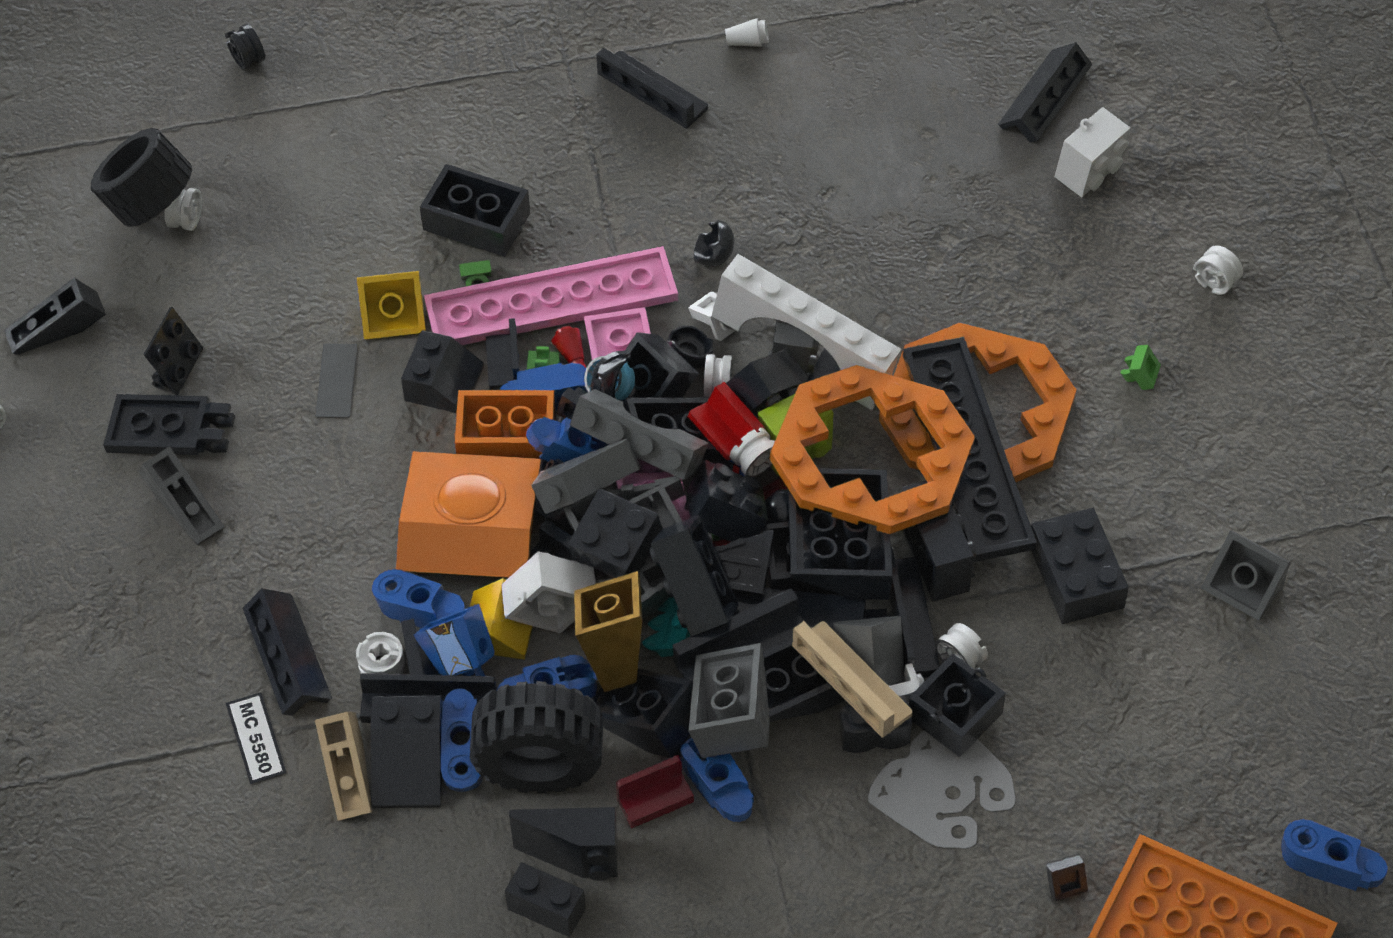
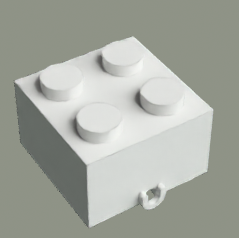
[1054,107,1130,197]
[501,551,596,633]

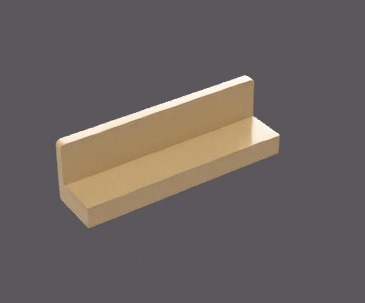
[792,621,912,738]

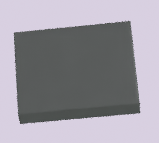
[1201,530,1290,620]
[833,616,905,686]

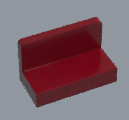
[616,756,694,829]

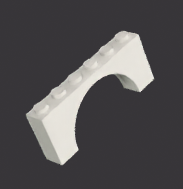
[711,254,901,410]

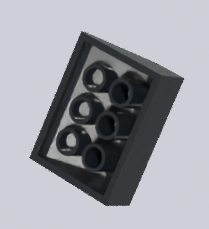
[788,468,892,600]

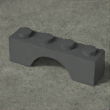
[570,389,708,480]

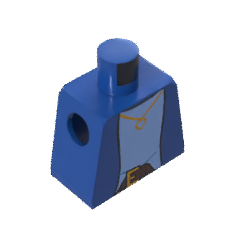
[414,604,495,676]

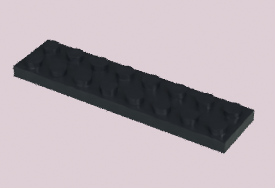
[903,337,1037,562]

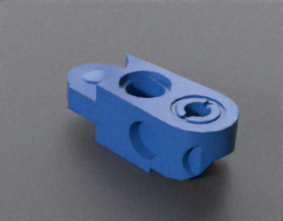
[500,363,588,411]
[526,417,609,463]
[372,569,466,628]
[496,655,597,699]
[441,689,484,792]
[680,738,754,822]
[1281,819,1388,891]

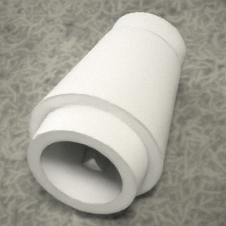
[725,18,769,47]

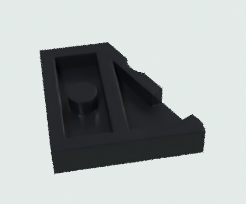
[714,530,775,595]

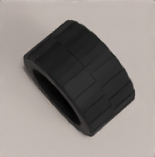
[90,128,192,227]

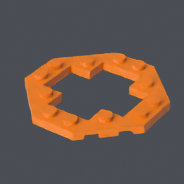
[879,323,1077,482]
[770,365,975,534]

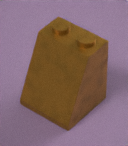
[574,571,642,692]

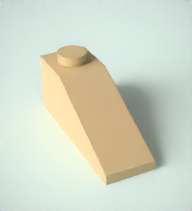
[315,712,372,821]

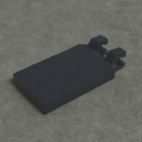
[103,394,235,455]

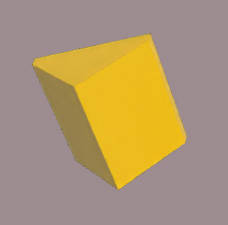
[357,271,426,339]
[470,578,533,660]

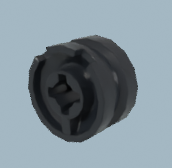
[225,23,265,70]

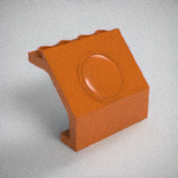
[396,451,541,578]

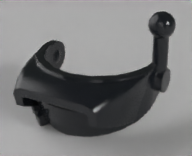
[590,351,631,405]

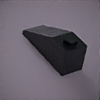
[4,278,106,355]

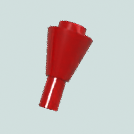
[551,326,587,368]

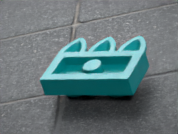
[642,597,691,657]

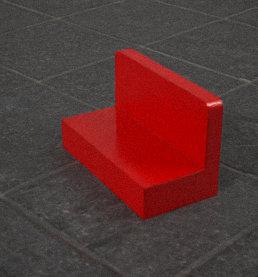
[688,382,765,460]

